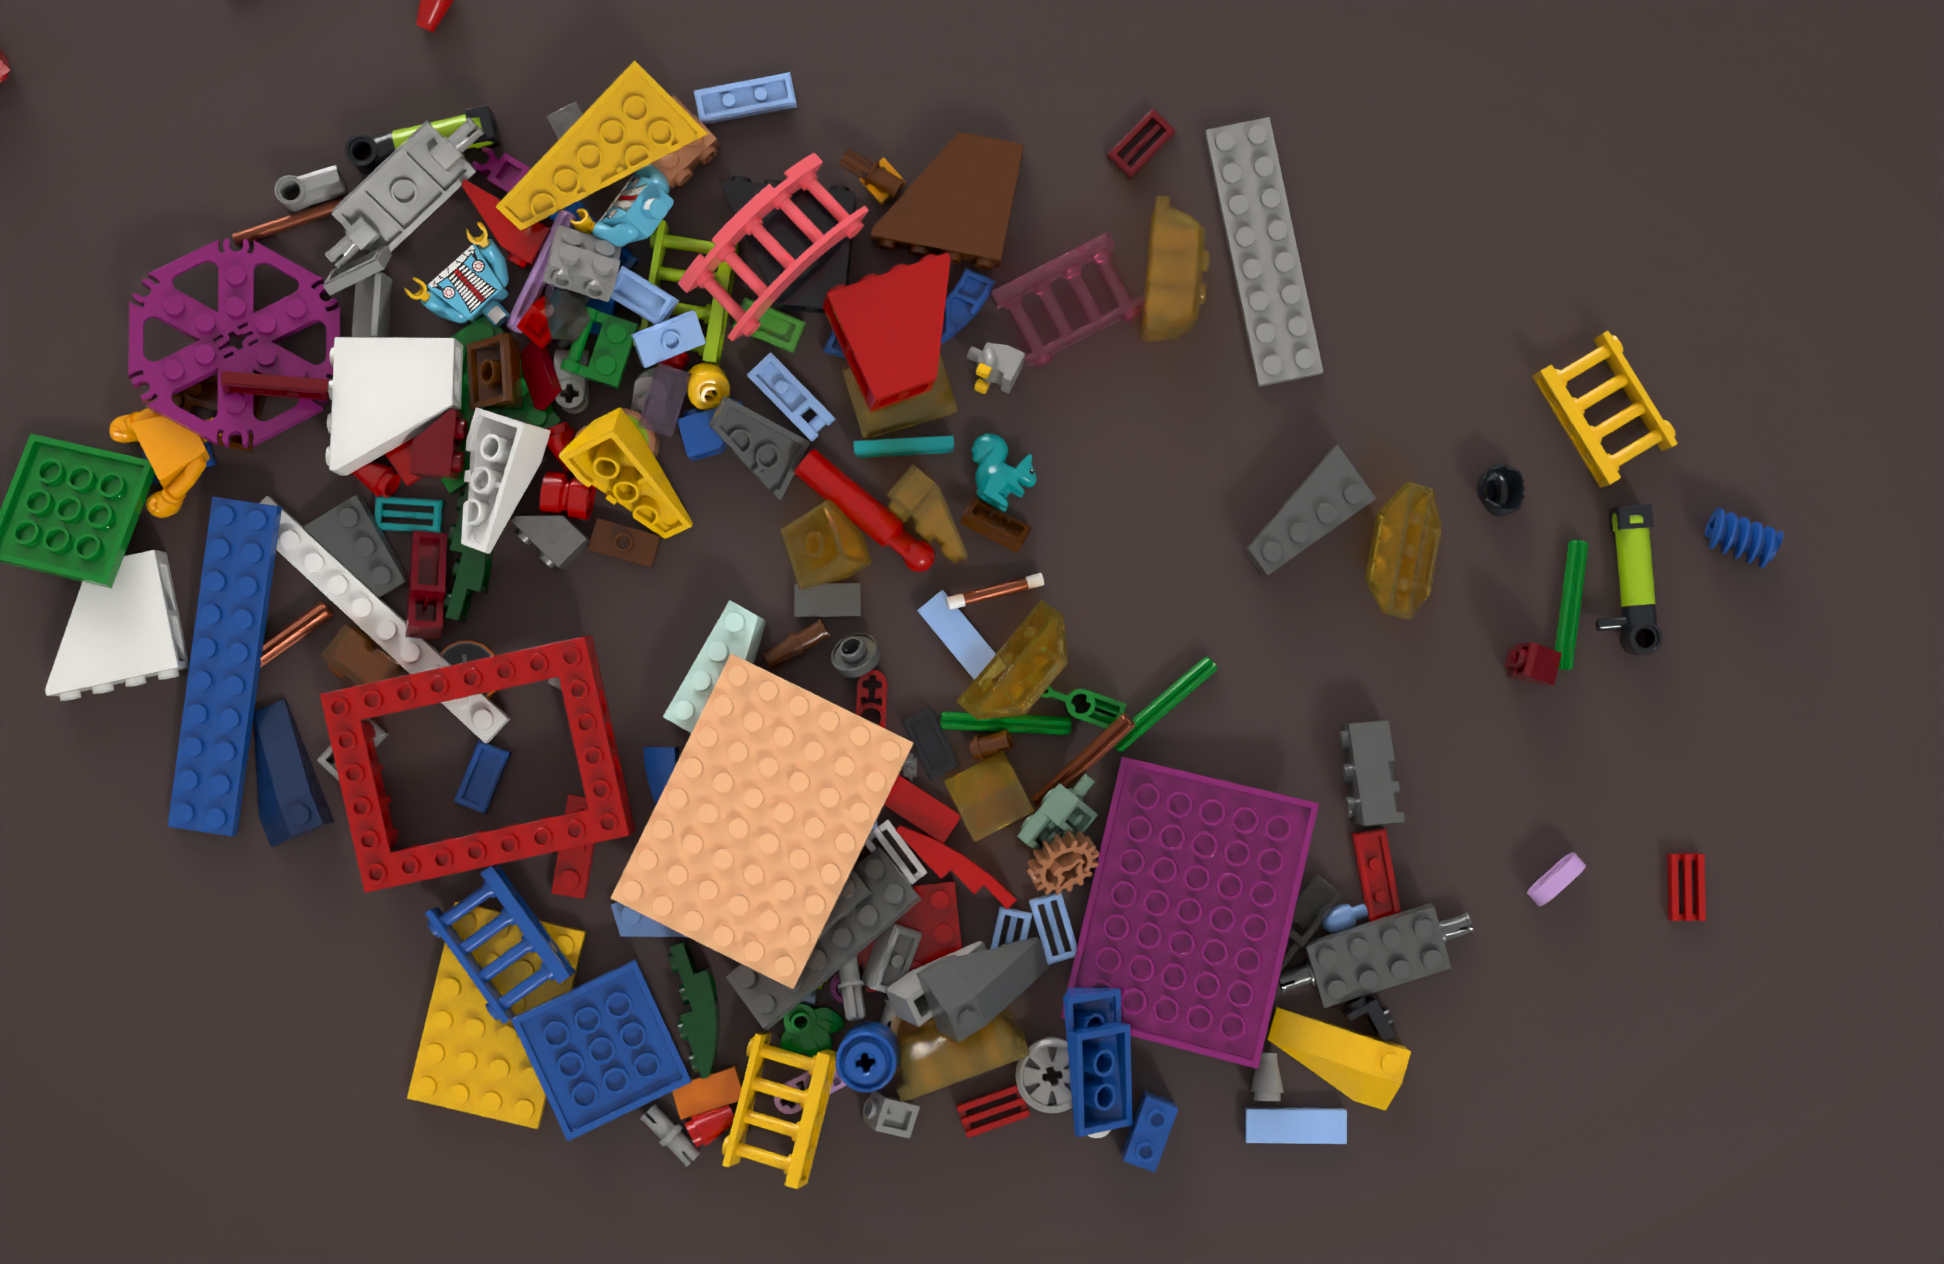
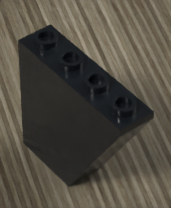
[722,176,856,314]

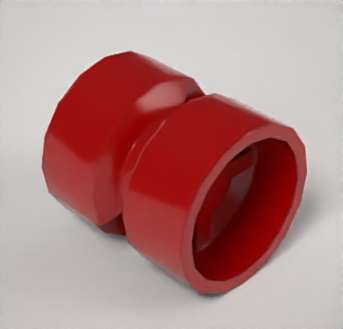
[540,470,596,520]

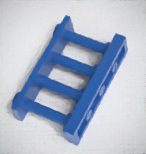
[425,864,576,1024]

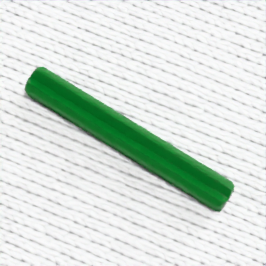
[1555,540,1588,670]
[1114,656,1217,752]
[940,711,1072,735]

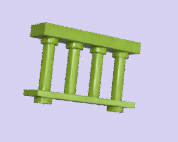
[633,220,741,367]

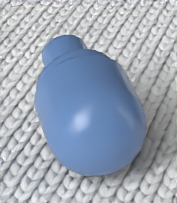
[1321,903,1368,934]

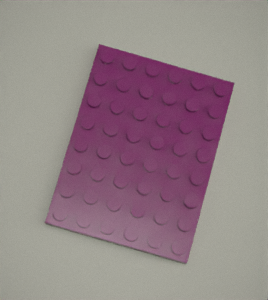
[1061,757,1319,1069]

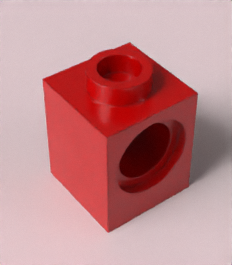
[516,291,577,349]

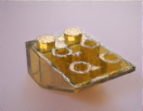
[887,464,968,565]

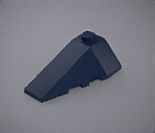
[254,700,335,848]

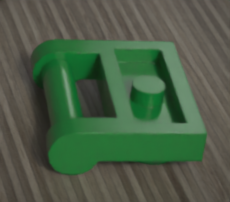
[560,305,639,389]

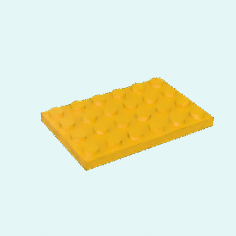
[407,901,587,1129]

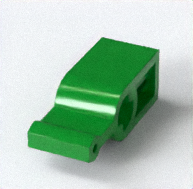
[1037,685,1127,729]

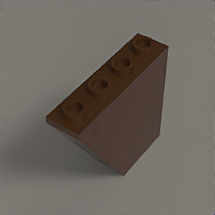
[871,132,1024,270]

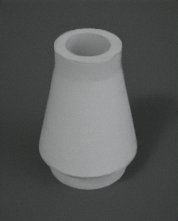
[1250,1053,1284,1101]

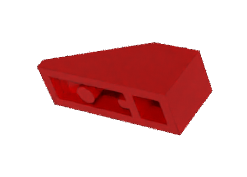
[461,179,551,269]

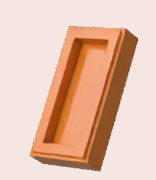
[672,1065,742,1120]

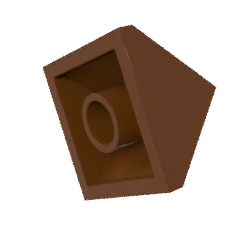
[466,333,523,411]

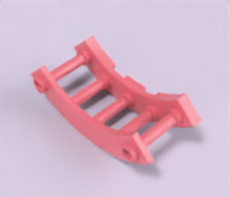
[677,153,869,341]

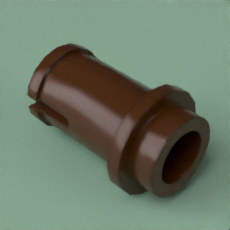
[969,729,1014,760]

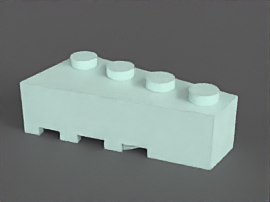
[663,600,766,733]

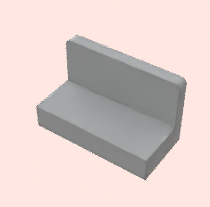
[352,272,392,338]

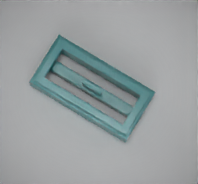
[374,496,444,533]

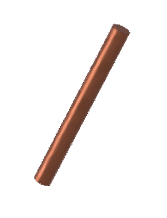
[232,195,348,247]

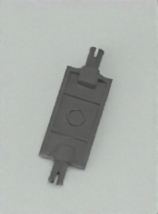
[1278,903,1474,1008]

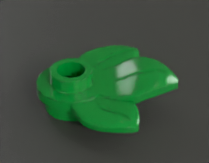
[780,1002,845,1058]

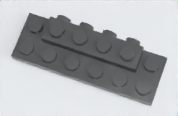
[726,847,922,1030]

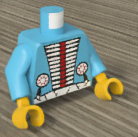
[570,164,674,247]
[404,222,510,328]

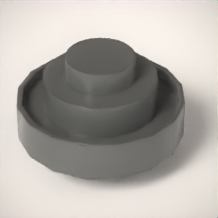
[831,633,880,678]

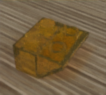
[944,751,1034,842]

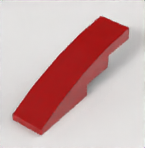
[895,824,1017,909]

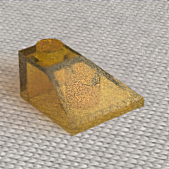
[781,500,872,589]

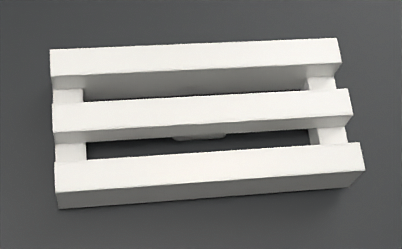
[865,819,928,885]

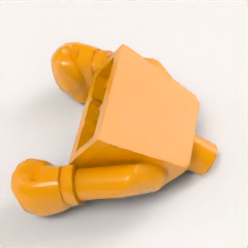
[109,408,222,518]

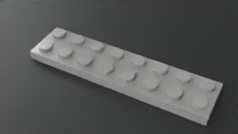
[1204,117,1323,387]

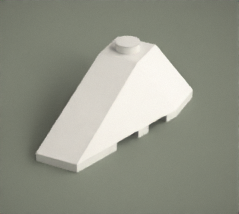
[461,407,551,554]

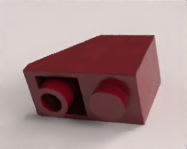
[410,409,468,480]
[1505,642,1562,686]

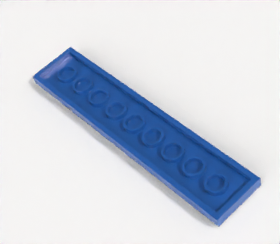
[167,497,282,836]

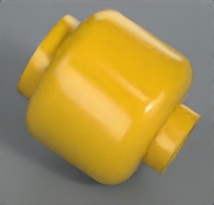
[685,362,730,411]

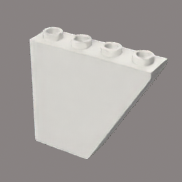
[326,337,463,476]
[45,550,189,701]

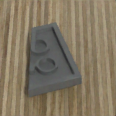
[708,396,810,501]
[303,494,409,598]

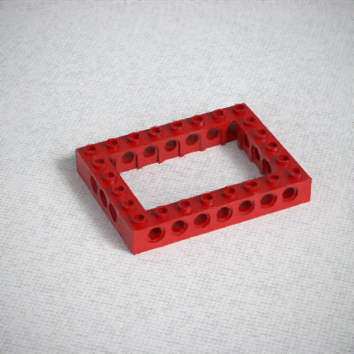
[320,635,636,893]

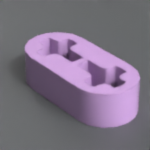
[1527,852,1586,906]

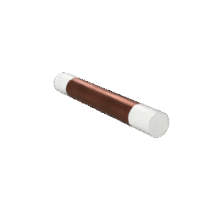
[946,573,1044,610]

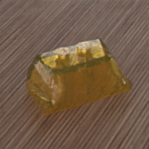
[1141,196,1209,342]
[897,1009,1030,1102]

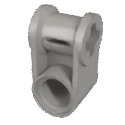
[554,349,592,415]

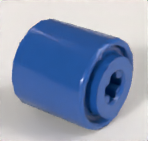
[835,1021,900,1092]

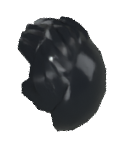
[1477,463,1525,517]

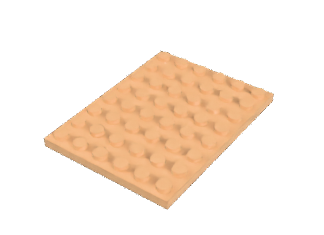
[611,654,914,989]

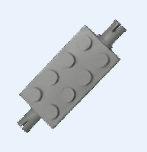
[325,117,484,269]

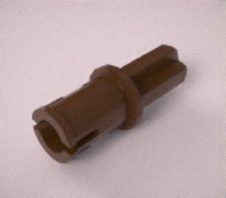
[839,149,905,199]

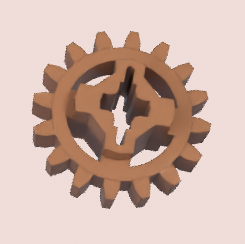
[1027,831,1100,895]

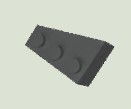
[1339,720,1405,826]

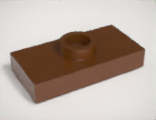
[959,497,1032,554]
[588,518,662,569]

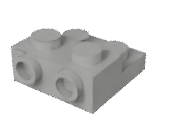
[543,224,622,302]

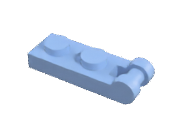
[747,352,835,442]

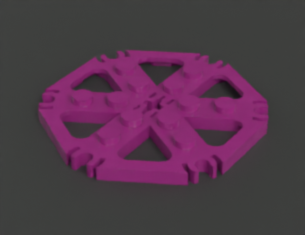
[128,239,341,448]

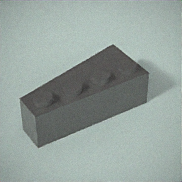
[1243,444,1376,578]

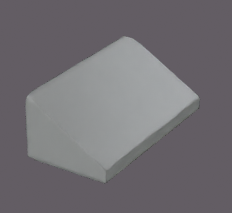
[861,923,922,993]

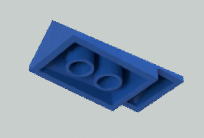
[1063,987,1133,1137]

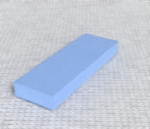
[694,72,797,125]
[917,589,1005,687]
[1245,1107,1347,1144]

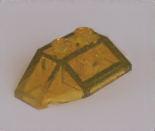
[1365,482,1442,620]
[957,600,1068,720]

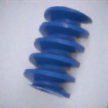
[1704,507,1784,569]

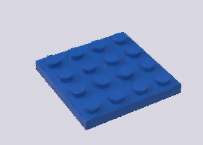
[511,959,692,1142]

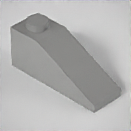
[885,941,987,1027]

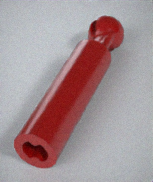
[794,449,935,572]

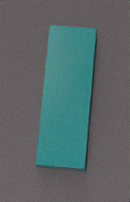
[854,436,954,458]

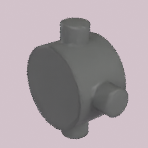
[903,753,918,782]

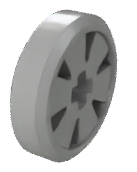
[1015,1037,1073,1113]

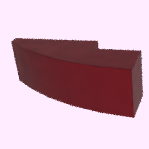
[405,531,447,640]

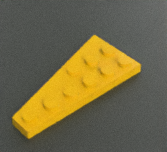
[495,60,708,231]

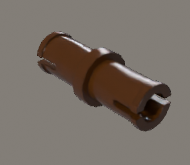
[763,619,831,670]

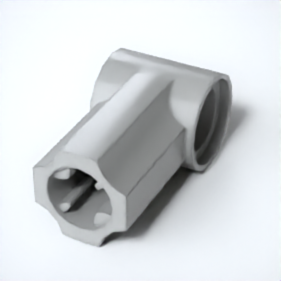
[274,165,347,213]

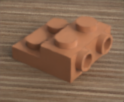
[651,95,720,190]

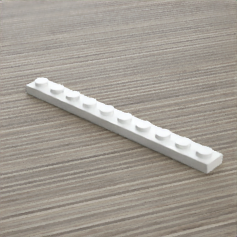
[260,496,511,743]

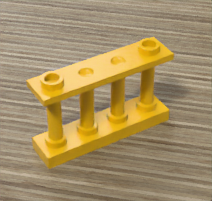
[1532,331,1678,488]
[722,1031,837,1189]

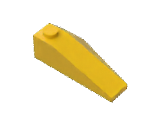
[559,407,693,539]
[1267,1007,1411,1111]

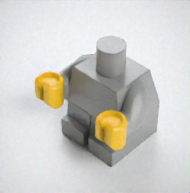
[966,343,1025,394]

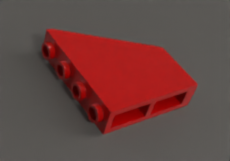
[822,253,951,412]

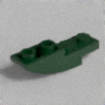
[444,485,493,622]
[668,939,720,1079]

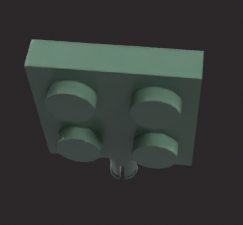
[1017,773,1098,850]

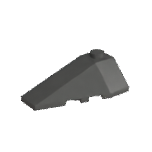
[916,937,1050,1043]

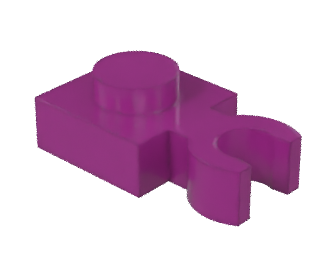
[472,147,531,194]

